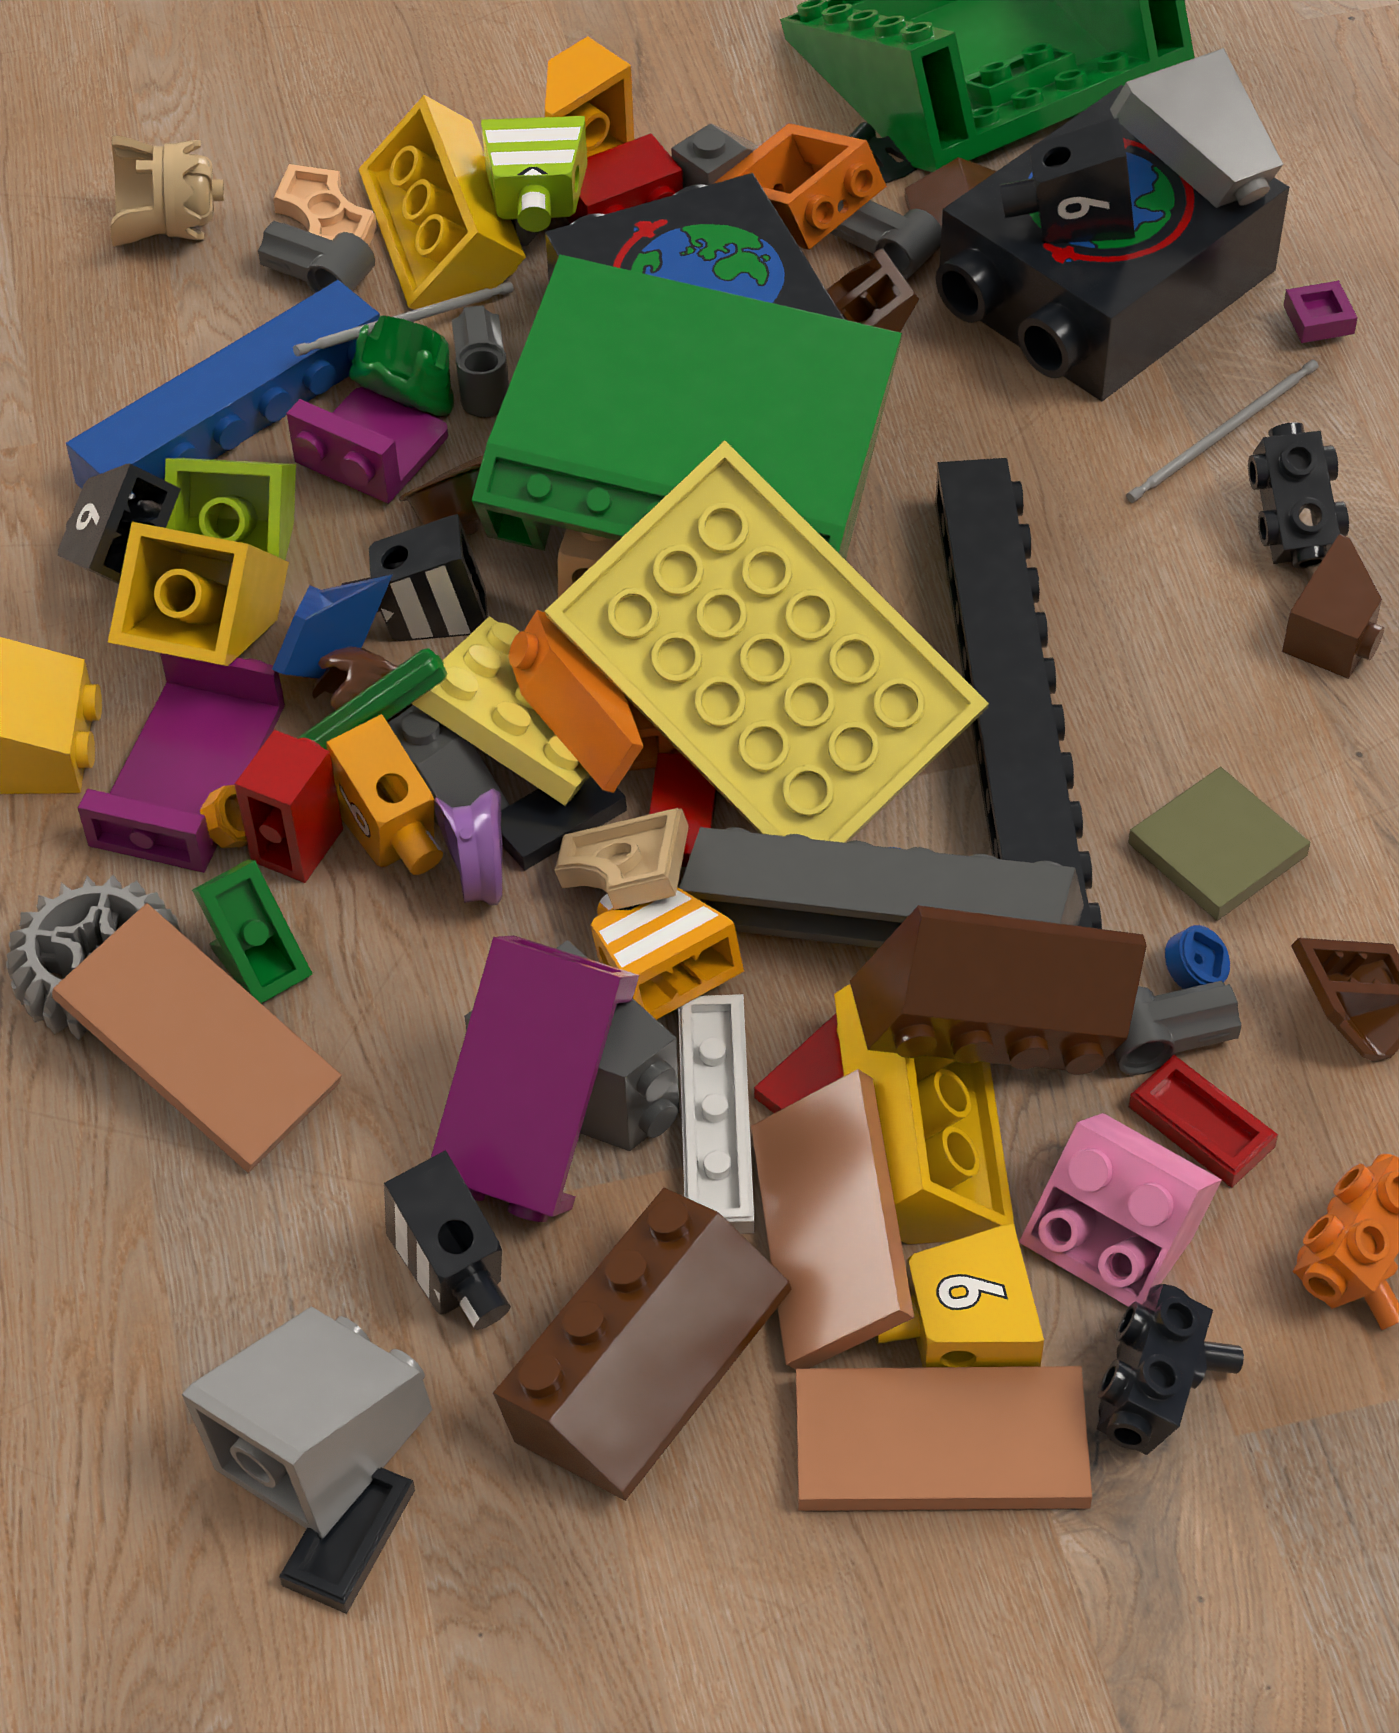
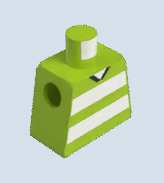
[481,116,587,232]

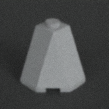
[1110,48,1283,208]

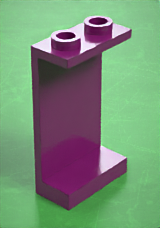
[77,653,285,873]
[431,935,639,1222]

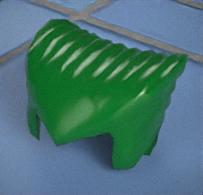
[349,315,454,416]

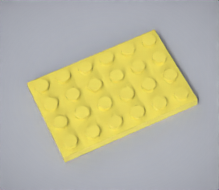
[544,441,989,843]

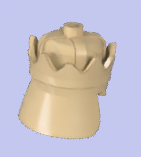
[110,136,224,247]

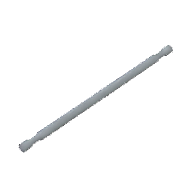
[293,282,514,356]
[1126,359,1319,503]

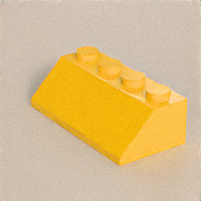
[358,95,526,310]
[834,984,1015,1244]

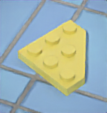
[411,616,590,806]

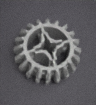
[6,875,180,1040]

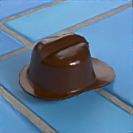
[399,455,484,536]

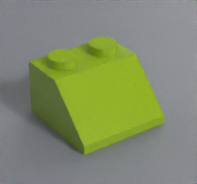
[165,458,296,560]

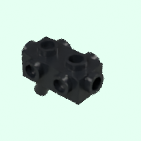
[1248,422,1349,569]
[1096,1284,1244,1455]

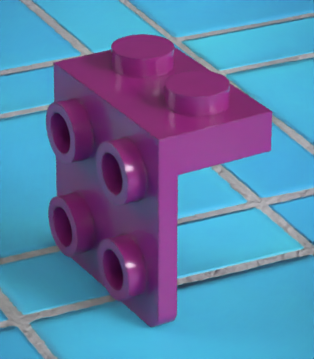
[286,387,449,504]

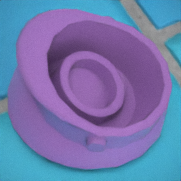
[434,788,502,905]

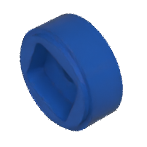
[1165,925,1230,989]

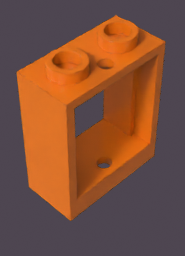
[713,123,887,250]

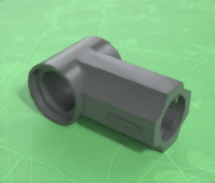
[830,200,941,280]
[258,221,375,294]
[452,305,509,417]
[1113,981,1242,1075]

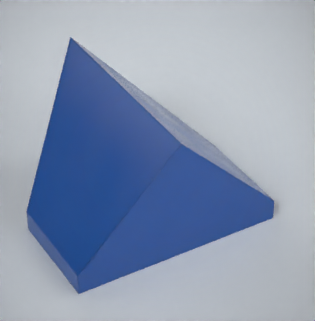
[272,574,393,679]

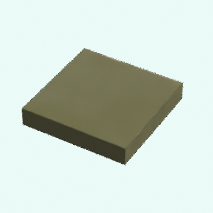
[1128,766,1311,921]

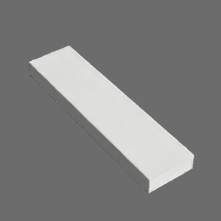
[678,994,754,1234]

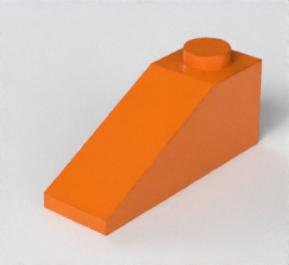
[509,610,644,793]

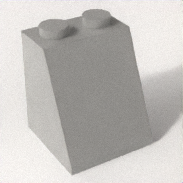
[182,1306,433,1539]

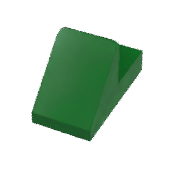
[192,859,313,1003]

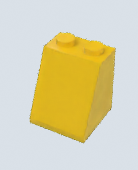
[108,522,289,666]
[0,637,102,794]

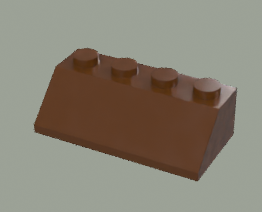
[850,905,1147,1075]
[493,1187,792,1501]

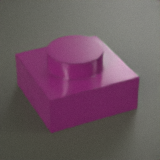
[1283,280,1358,343]

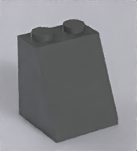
[464,940,680,1151]

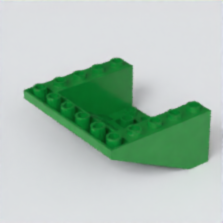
[780,0,1195,172]
[472,254,902,560]

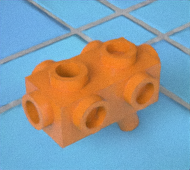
[1292,1154,1399,1330]

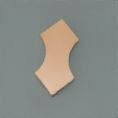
[273,164,377,246]

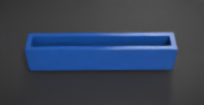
[66,280,380,494]

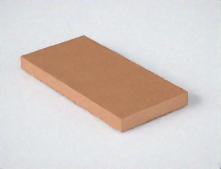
[52,903,342,1173]
[751,1069,914,1370]
[796,1366,1092,1511]

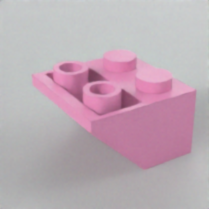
[1019,1113,1222,1307]

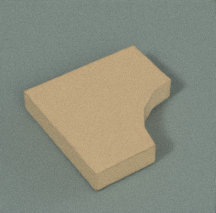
[555,808,689,910]

